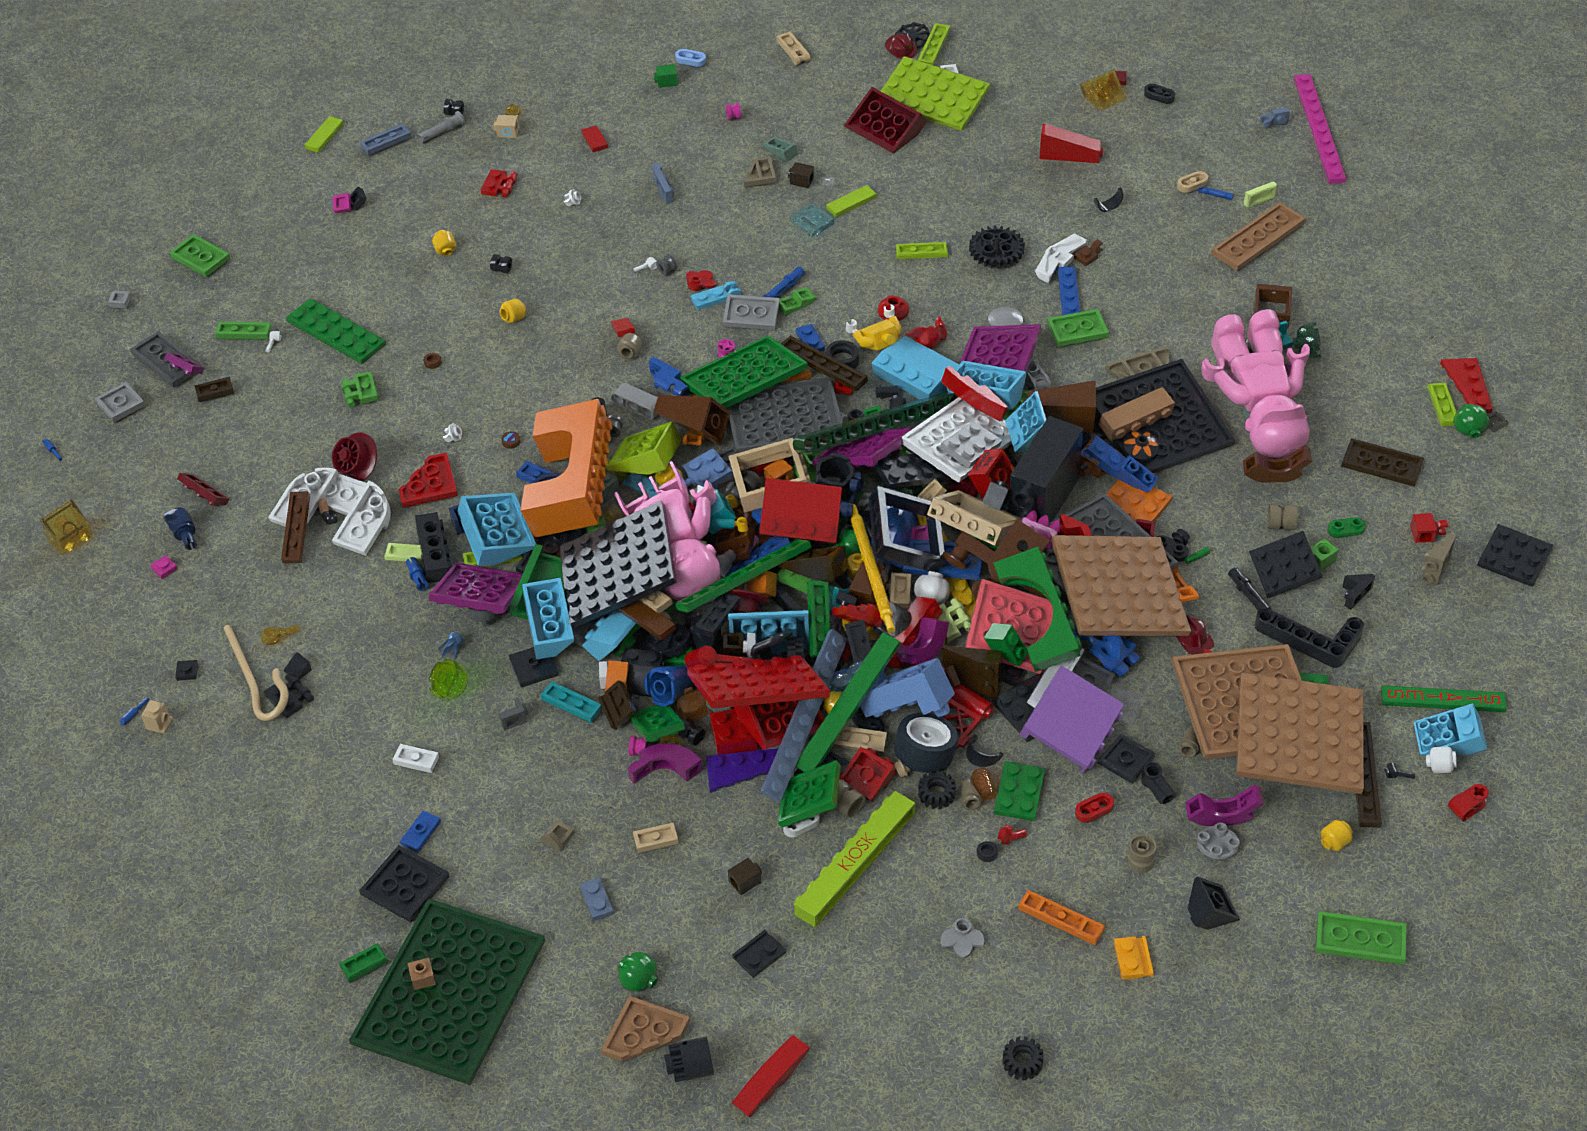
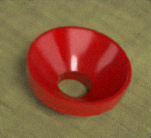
[878,295,909,321]

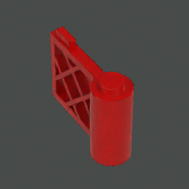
[684,646,754,667]
[942,684,994,749]

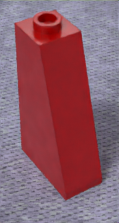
[1039,124,1103,163]

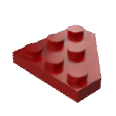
[399,452,457,508]

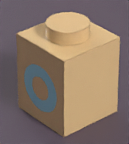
[494,115,519,138]

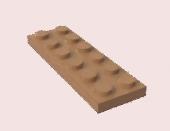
[1211,202,1306,271]

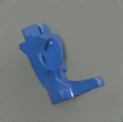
[1072,627,1140,677]

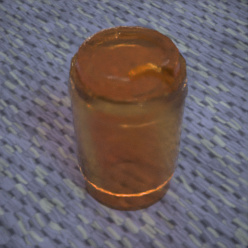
[971,768,997,801]

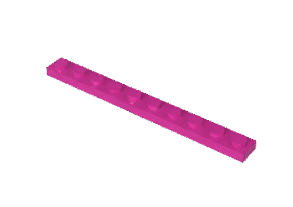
[1294,74,1346,184]

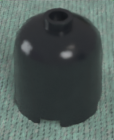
[815,453,854,498]

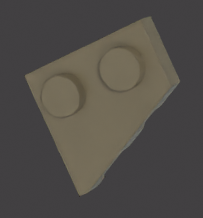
[744,157,776,187]

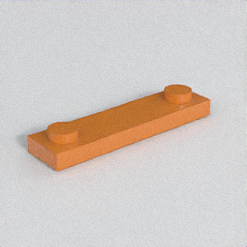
[1018,890,1105,945]

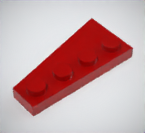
[1440,358,1493,413]

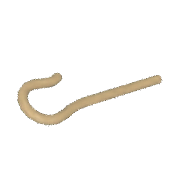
[224,625,289,721]

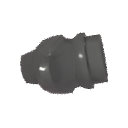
[716,549,736,579]

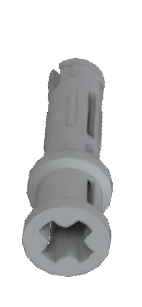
[417,111,465,143]

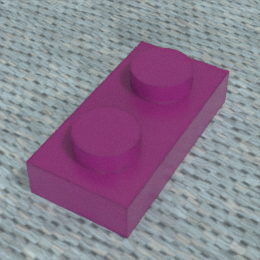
[165,353,204,375]

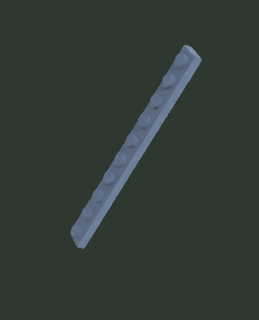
[761,629,848,803]

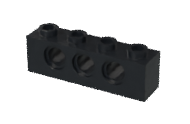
[415,512,452,583]

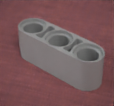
[611,383,658,420]

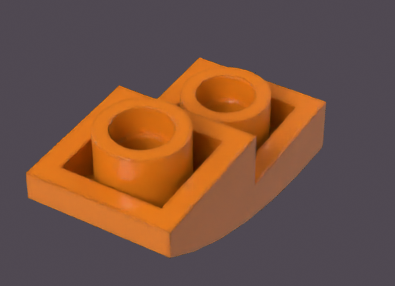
[605,660,629,691]

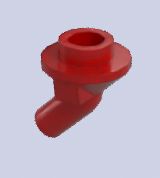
[997,824,1027,845]

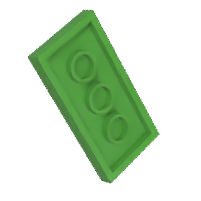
[1315,911,1407,965]

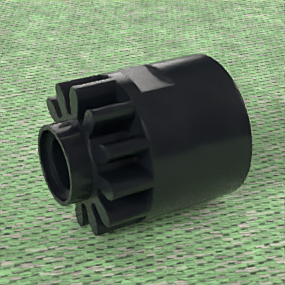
[664,1036,714,1082]

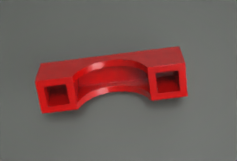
[886,596,943,669]

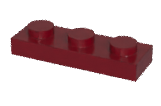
[177,473,229,506]

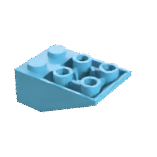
[1005,391,1046,453]
[1414,703,1488,755]

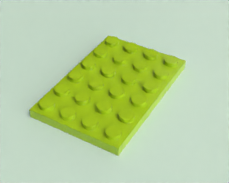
[881,56,990,131]

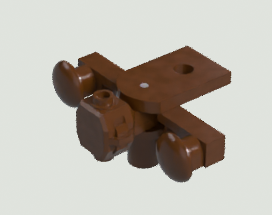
[943,519,1060,599]

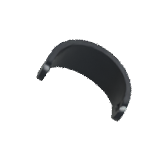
[1094,187,1124,212]
[966,735,1003,767]

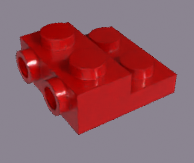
[831,604,884,628]
[839,746,897,802]

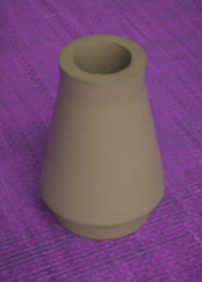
[1178,727,1199,757]
[961,779,982,810]

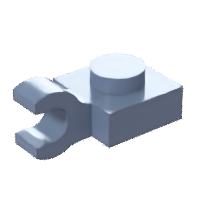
[1260,107,1290,127]

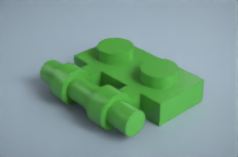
[341,371,378,408]

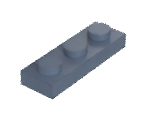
[360,124,411,156]

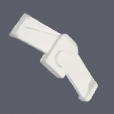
[1035,233,1088,283]

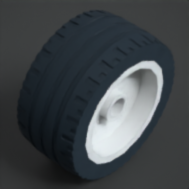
[894,712,958,773]

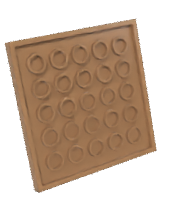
[1051,535,1191,636]
[1171,644,1302,759]
[1236,672,1364,794]

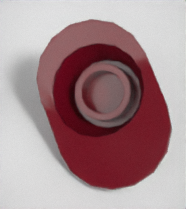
[885,34,917,59]
[1176,615,1214,655]

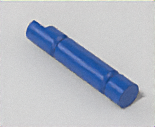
[1198,187,1233,200]

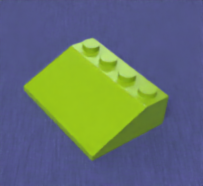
[607,421,682,475]

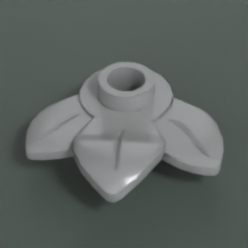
[941,918,984,958]

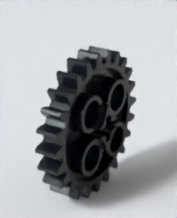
[969,225,1025,269]

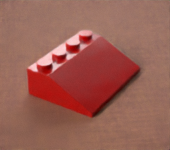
[759,478,842,544]
[734,700,824,750]

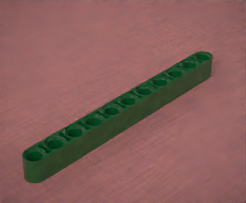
[793,392,958,453]

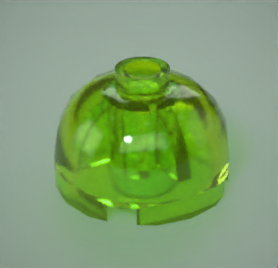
[429,658,468,699]

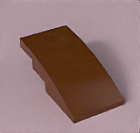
[714,503,756,564]

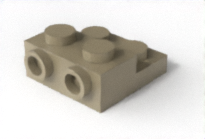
[1421,533,1456,586]

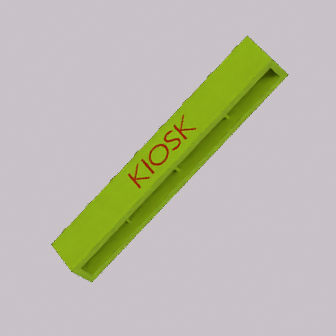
[794,791,915,928]

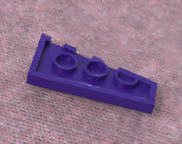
[706,748,779,793]

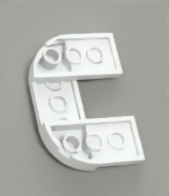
[268,468,391,556]

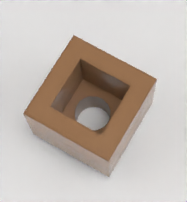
[408,958,436,990]

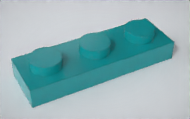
[541,681,602,723]

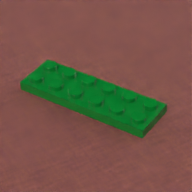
[286,298,386,364]

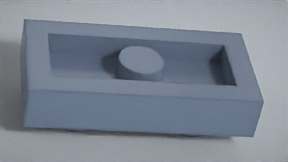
[579,878,613,921]

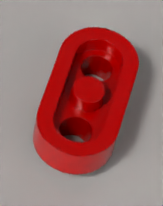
[1075,793,1114,823]

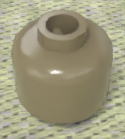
[617,333,642,359]

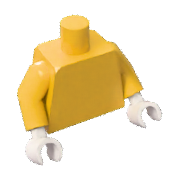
[846,304,902,350]

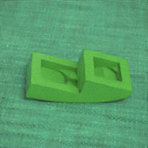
[779,287,816,315]

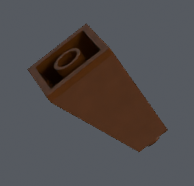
[1023,381,1096,433]
[654,395,731,446]

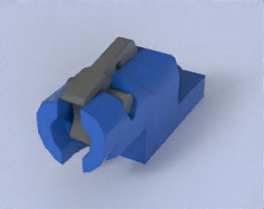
[649,356,690,396]

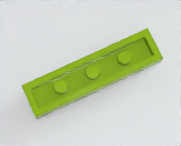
[917,23,950,66]

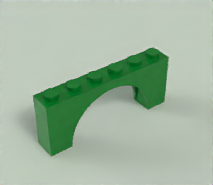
[994,546,1082,672]

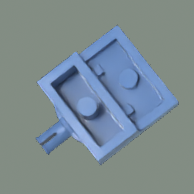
[682,448,733,490]

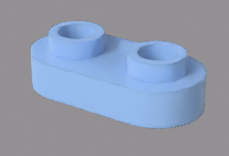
[675,49,706,67]

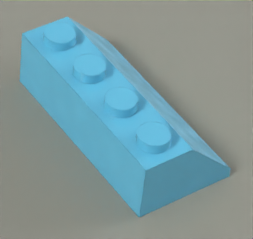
[947,361,1026,410]
[522,578,574,660]
[582,610,636,661]

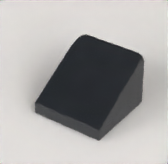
[284,652,312,679]

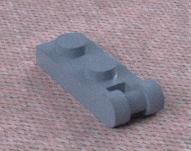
[652,163,674,204]

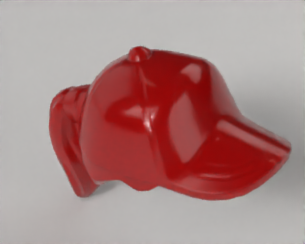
[906,316,947,350]

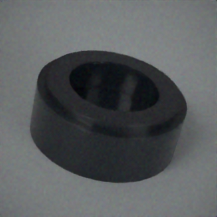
[977,841,998,862]

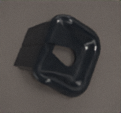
[750,629,793,660]

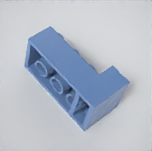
[860,658,955,717]

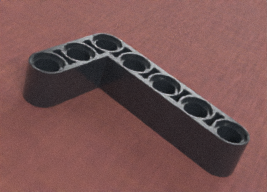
[1255,608,1364,668]

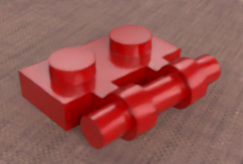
[480,169,518,197]

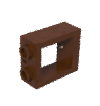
[1254,284,1292,328]

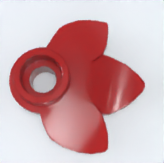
[686,270,718,291]

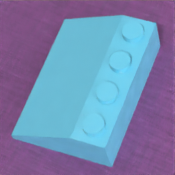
[871,336,959,400]
[457,493,536,566]
[728,610,810,652]

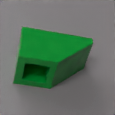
[984,623,1028,667]

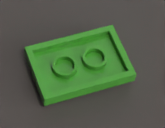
[169,234,230,277]
[1047,309,1109,347]

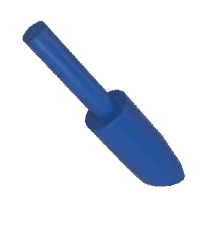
[42,439,62,461]
[120,697,149,725]

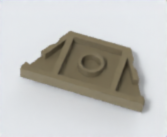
[1105,346,1169,379]

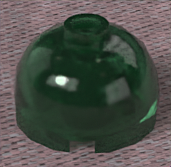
[1293,322,1322,358]

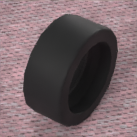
[825,340,859,369]

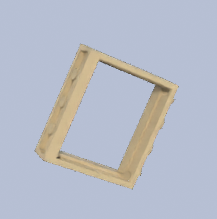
[729,438,811,513]
[927,490,1022,546]

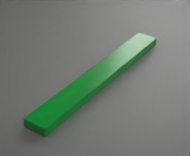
[676,539,811,612]
[795,632,901,773]

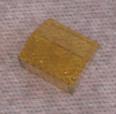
[1079,69,1126,111]
[40,499,93,555]

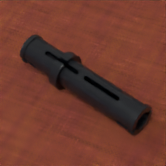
[1228,567,1271,610]

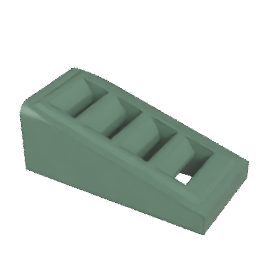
[763,137,798,162]

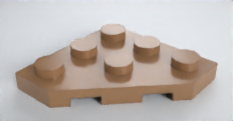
[601,996,690,1062]

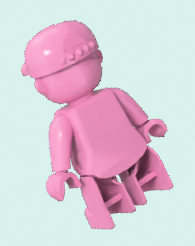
[1201,309,1310,459]
[614,461,720,606]

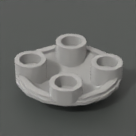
[988,307,1023,326]
[1197,823,1240,859]

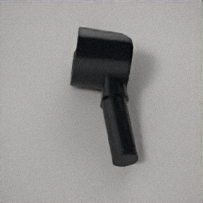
[1384,763,1415,779]

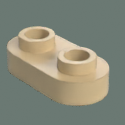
[1177,171,1208,193]

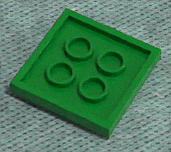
[778,760,841,828]

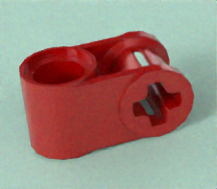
[1448,784,1489,822]

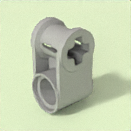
[1025,360,1051,391]

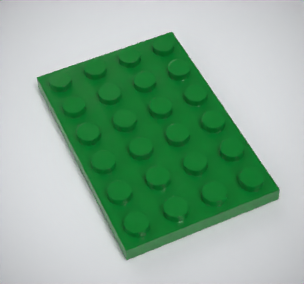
[679,335,808,409]

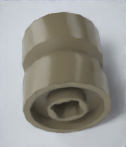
[1267,504,1298,530]
[836,779,865,818]
[1127,834,1157,873]

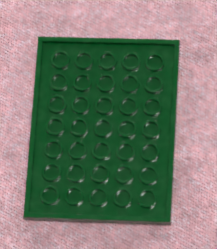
[349,899,545,1085]

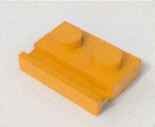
[1114,936,1154,980]

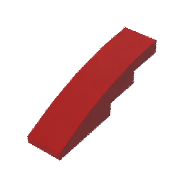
[941,366,1008,421]
[732,1035,811,1117]

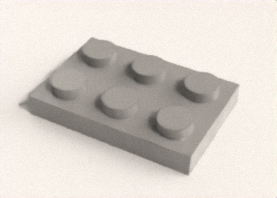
[723,294,780,330]
[940,421,1002,468]

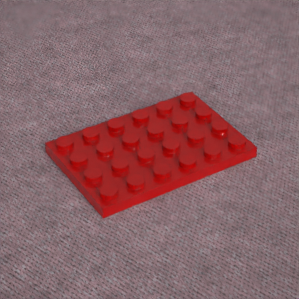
[687,655,830,709]

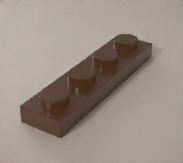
[281,491,310,563]

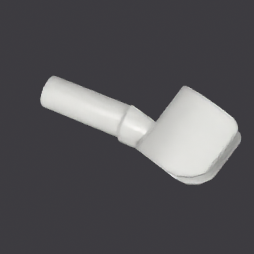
[633,257,657,272]
[265,331,282,352]

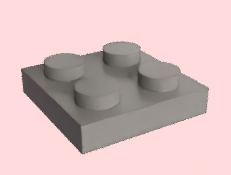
[95,382,145,423]

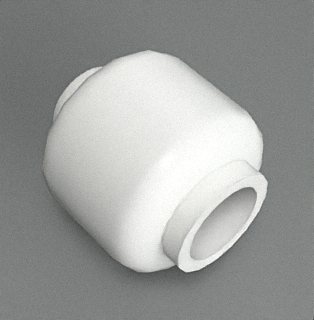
[1426,746,1457,774]

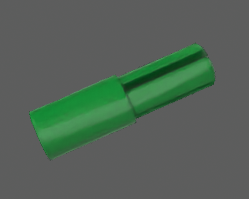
[1185,547,1210,564]

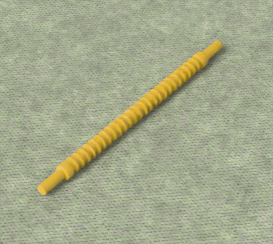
[851,504,895,633]

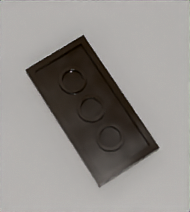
[1341,438,1424,487]

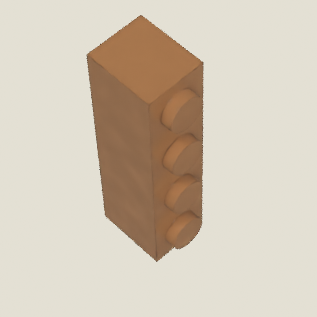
[1099,387,1175,441]

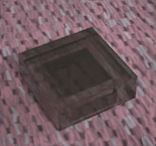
[1488,411,1509,432]

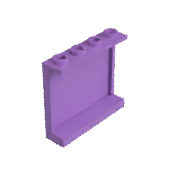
[1019,665,1124,773]

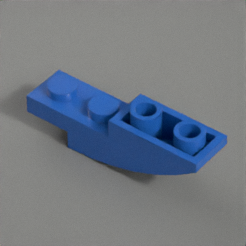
[1085,436,1159,493]

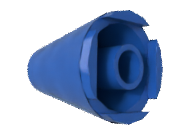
[644,665,694,707]

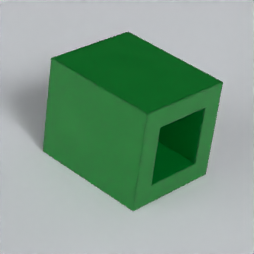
[654,64,678,88]

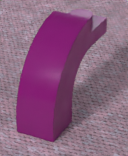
[896,618,949,664]
[628,744,702,784]
[1185,784,1264,826]

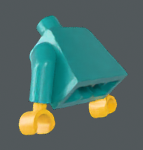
[708,489,748,534]

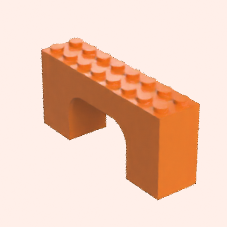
[520,399,612,538]

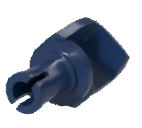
[163,507,197,550]

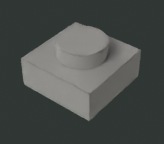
[108,291,131,309]

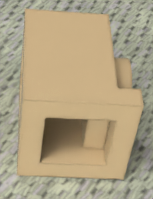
[141,700,173,733]

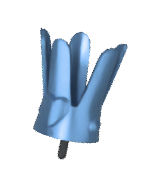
[438,632,464,660]

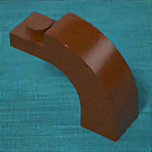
[1243,445,1312,483]

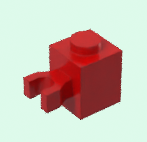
[1410,513,1448,543]

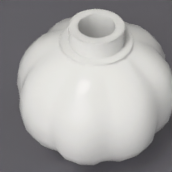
[914,571,950,605]

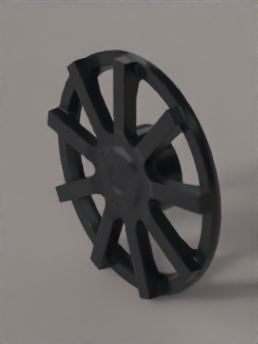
[895,22,930,48]

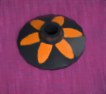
[1123,429,1159,461]

